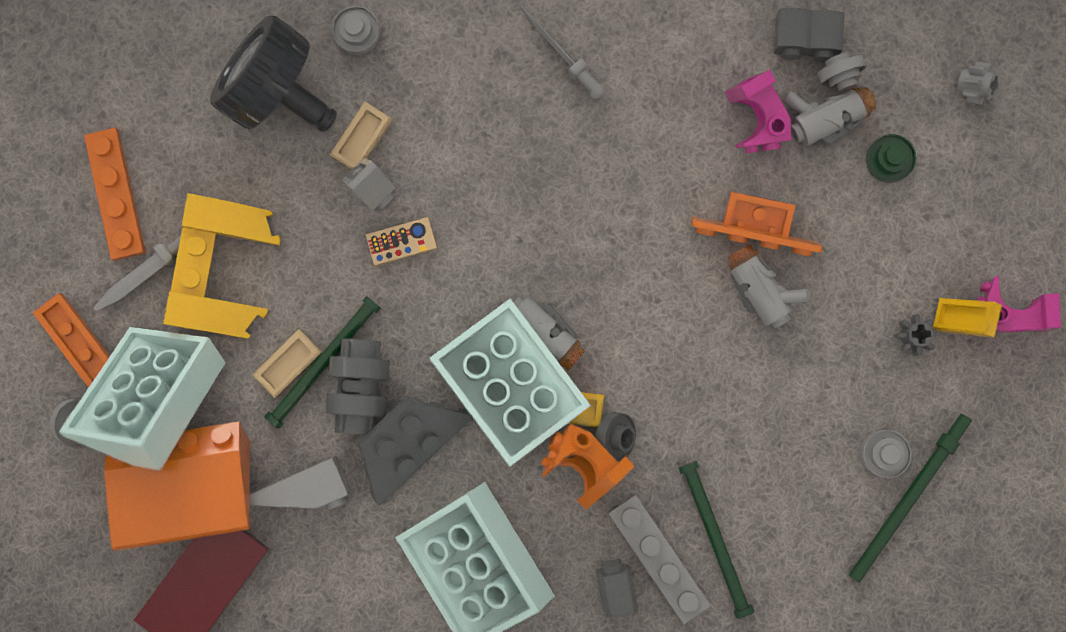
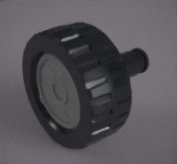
[210,15,337,132]

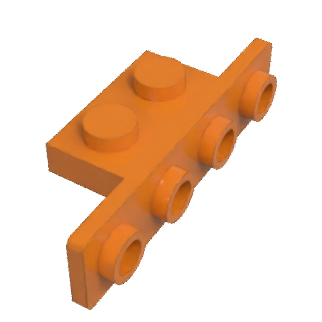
[690,191,823,256]

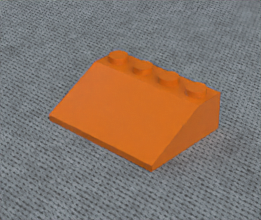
[104,421,250,551]

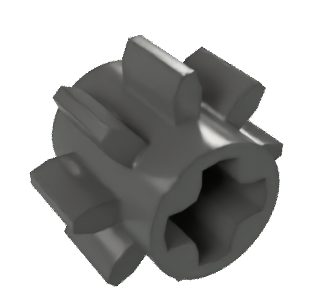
[894,314,939,356]

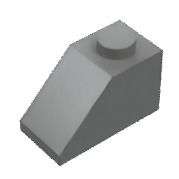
[341,158,395,211]

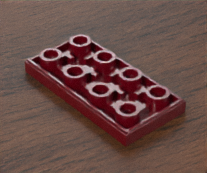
[134,530,270,632]

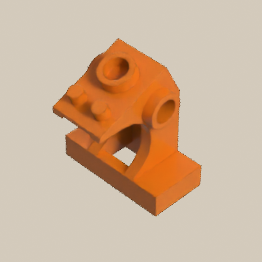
[540,423,634,510]

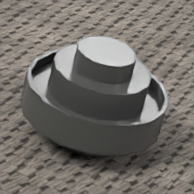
[595,412,636,462]

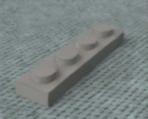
[608,494,711,625]

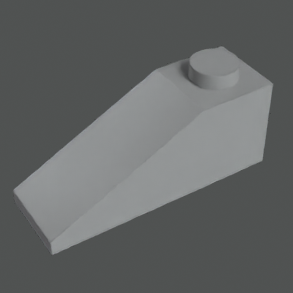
[250,457,352,511]

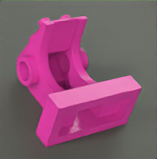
[724,70,791,154]
[976,276,1061,333]

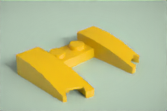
[163,193,280,339]

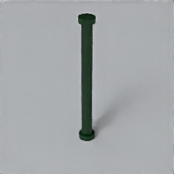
[264,296,381,429]
[678,461,755,618]

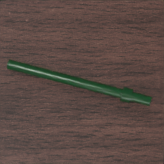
[849,414,972,583]

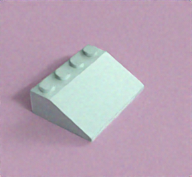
[429,299,591,467]
[59,327,226,471]
[395,482,555,632]

